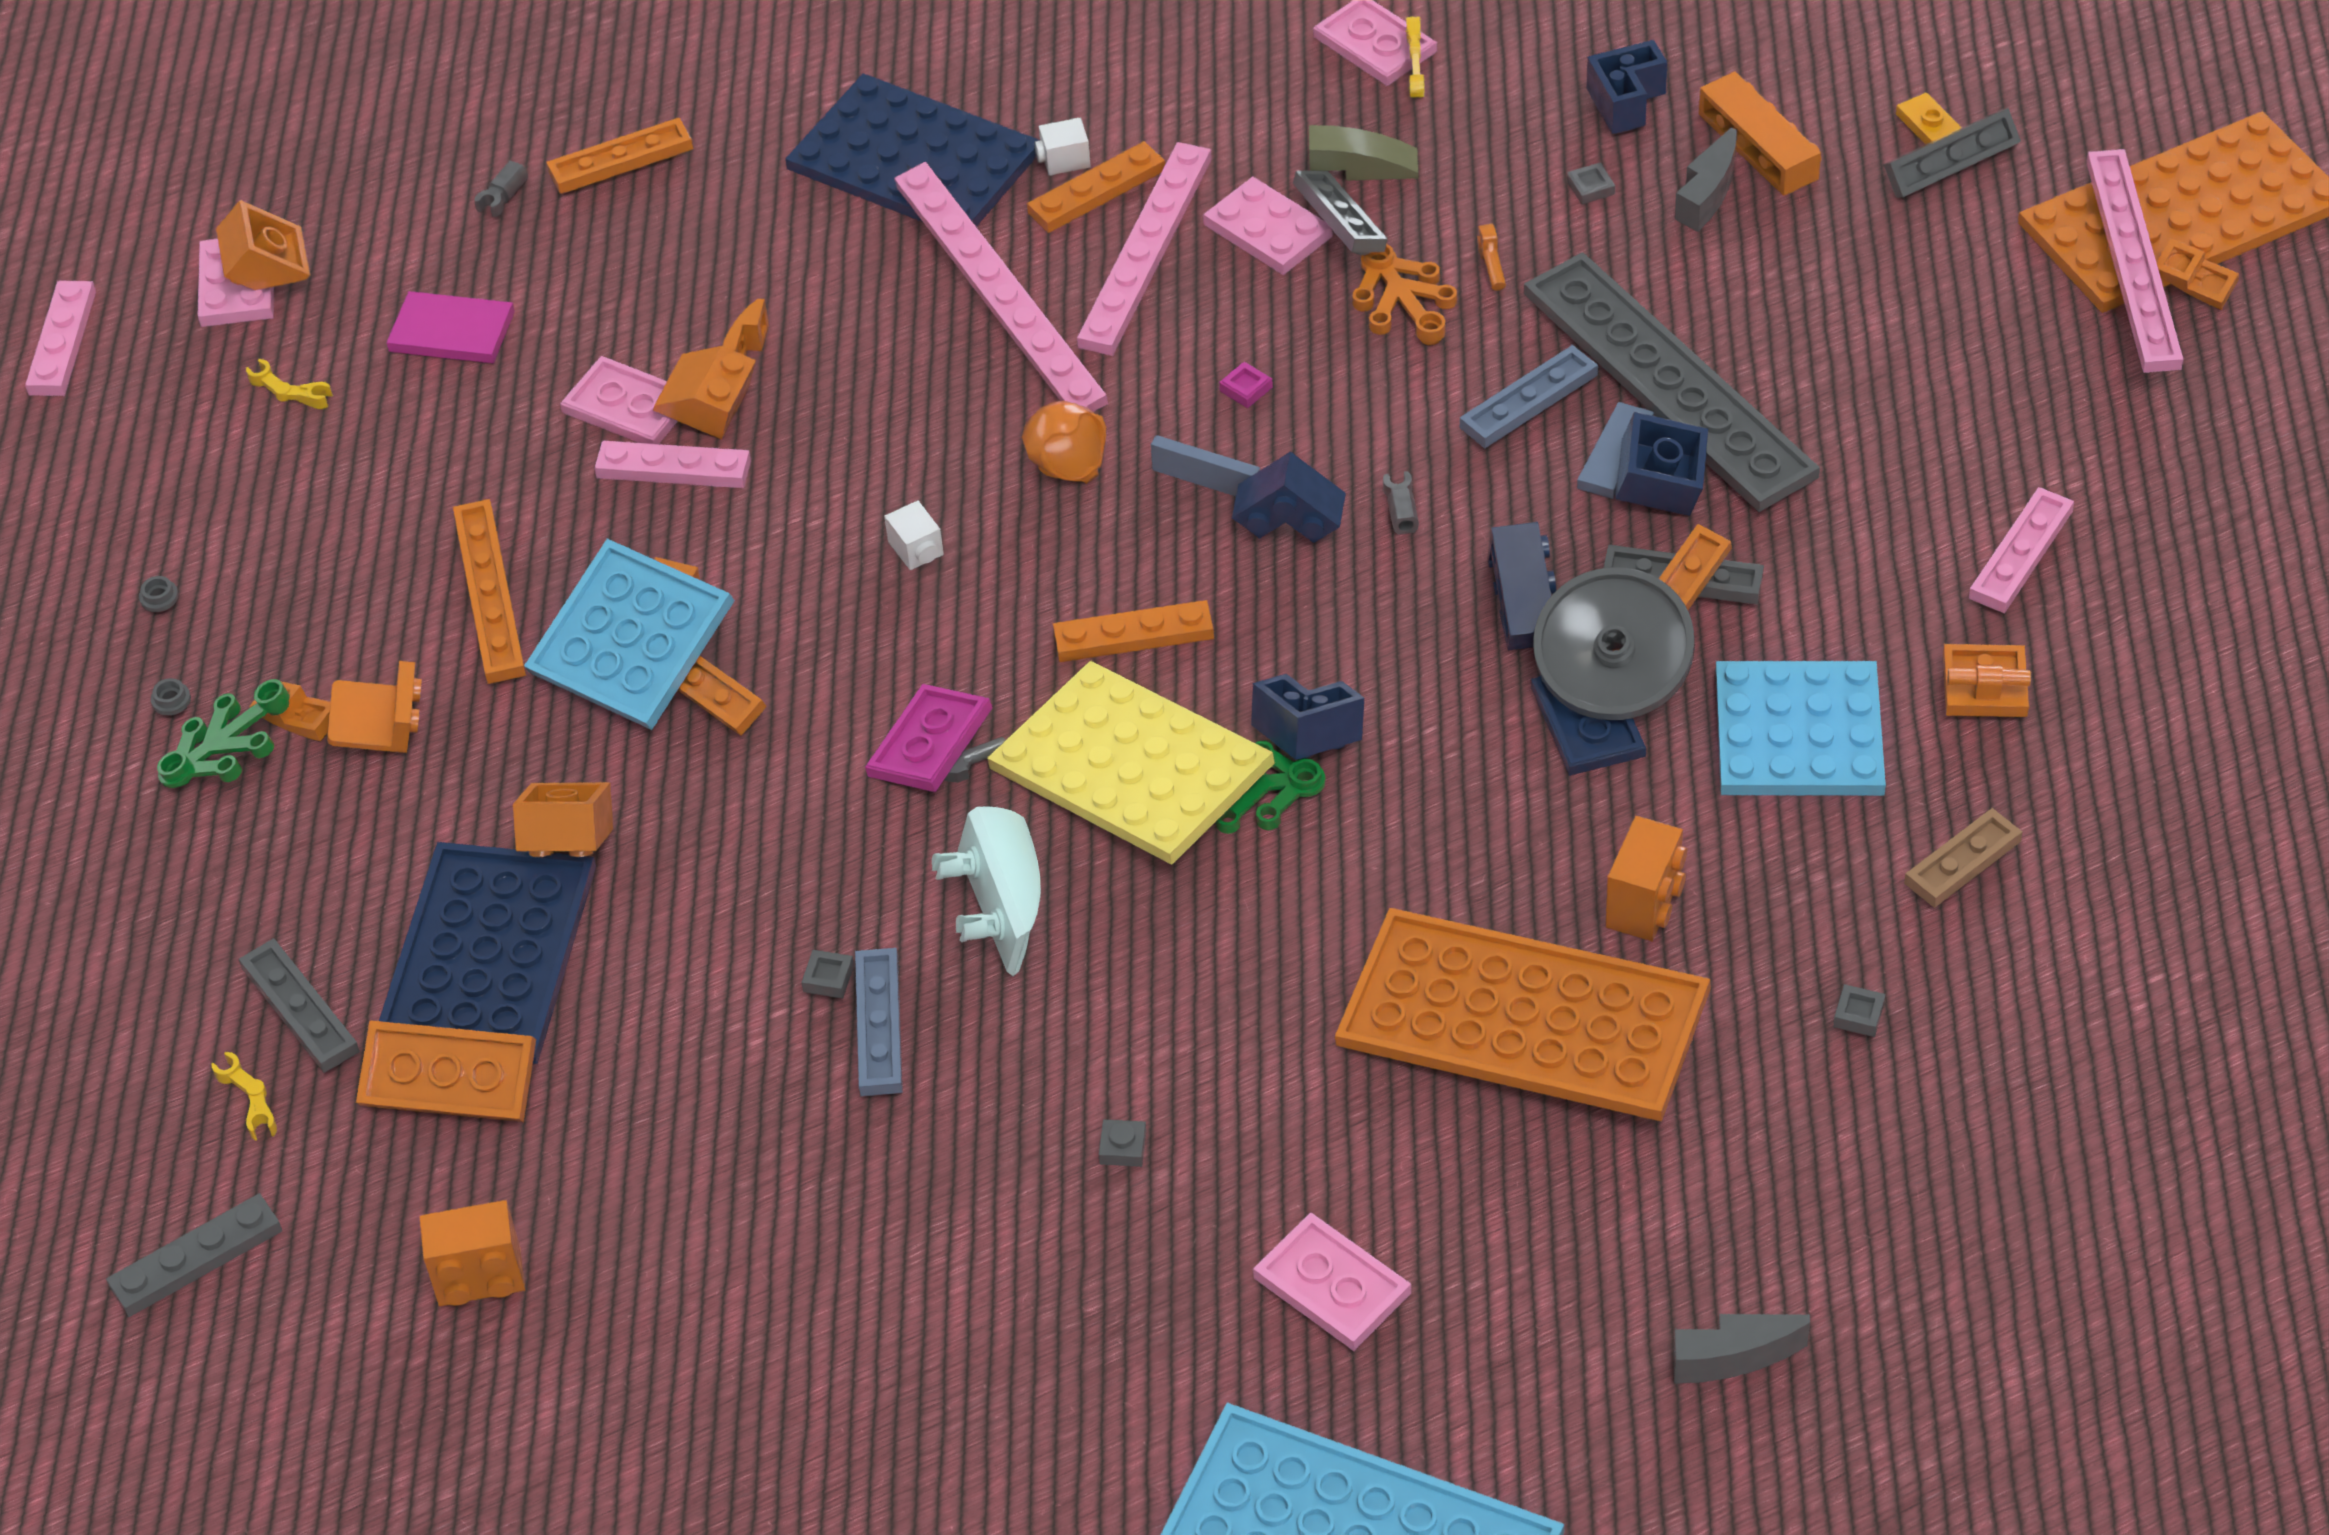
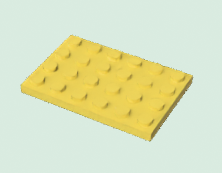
[987,661,1275,865]

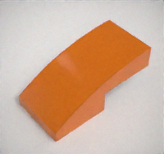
[2156,238,2239,310]
[722,299,769,356]
[249,681,330,741]

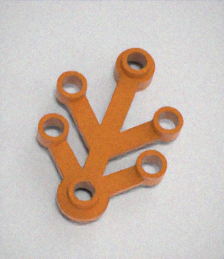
[1352,244,1457,345]

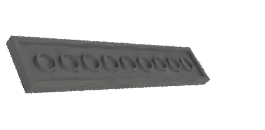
[1524,252,1820,512]

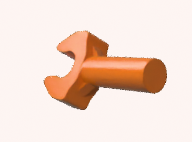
[1477,223,1506,291]

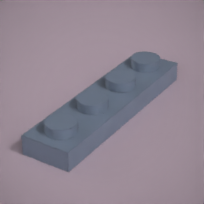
[1460,345,1598,448]
[855,948,903,1096]

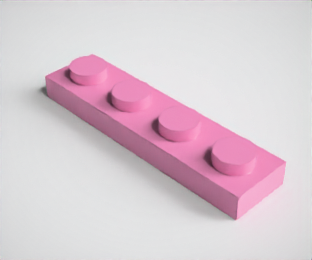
[25,281,96,396]
[594,441,751,488]
[1969,487,2074,613]

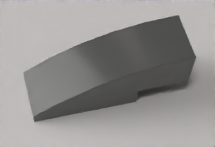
[1675,128,1737,232]
[1673,1314,1810,1384]

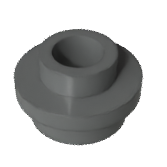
[139,576,179,612]
[151,678,191,715]

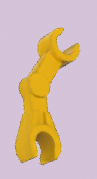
[1406,16,1425,97]
[246,359,333,409]
[211,1052,277,1141]

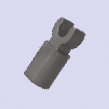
[474,161,528,217]
[1383,471,1419,535]

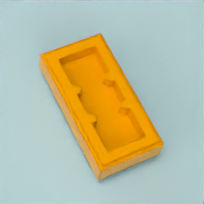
[1896,92,1962,145]

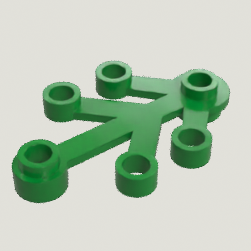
[157,679,290,788]
[1216,741,1326,834]

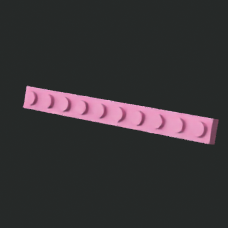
[894,162,1108,412]

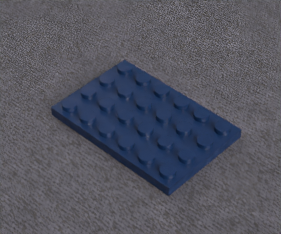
[785,73,1040,227]
[379,842,596,1064]

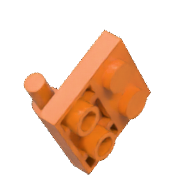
[1943,644,2031,717]

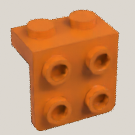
[327,661,422,753]

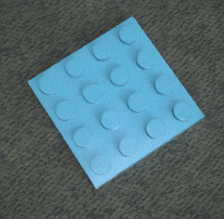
[524,539,735,730]
[1715,661,1886,796]

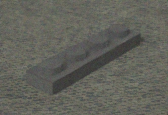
[1883,108,2021,198]
[1293,171,1387,255]
[1603,545,1764,605]
[239,938,360,1073]
[106,1193,283,1317]

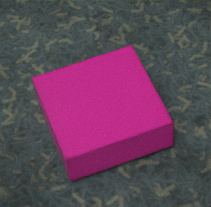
[1219,362,1273,408]

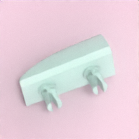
[932,806,1041,976]

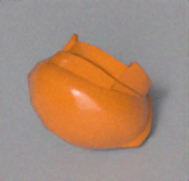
[1022,400,1106,484]

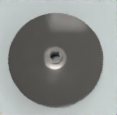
[1534,567,1695,720]

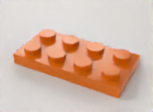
[356,1020,536,1122]

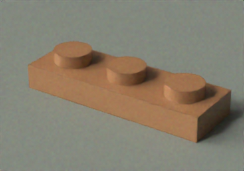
[1904,808,2022,908]

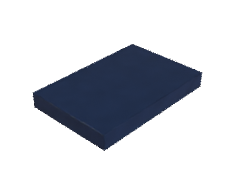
[1531,676,1646,776]

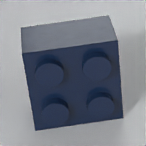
[1615,412,1708,516]

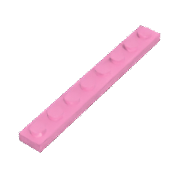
[1077,142,1212,356]
[2087,149,2183,373]

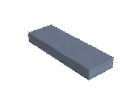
[1577,402,1654,499]
[1151,435,1260,496]

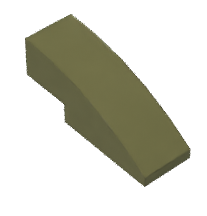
[1309,125,1418,181]

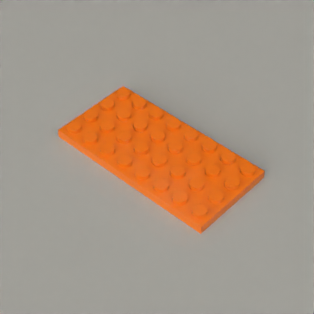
[2018,111,2329,313]
[1335,908,1711,1122]

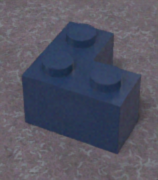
[1586,40,1667,134]
[1232,451,1346,543]
[1251,674,1365,760]

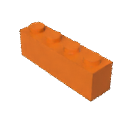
[1699,71,1822,196]

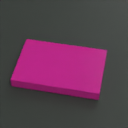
[387,291,515,363]
[865,684,993,792]

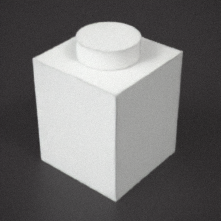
[1034,117,1091,176]
[884,501,944,570]

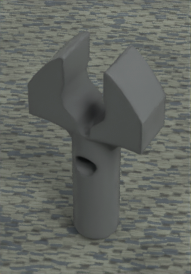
[944,737,1006,783]

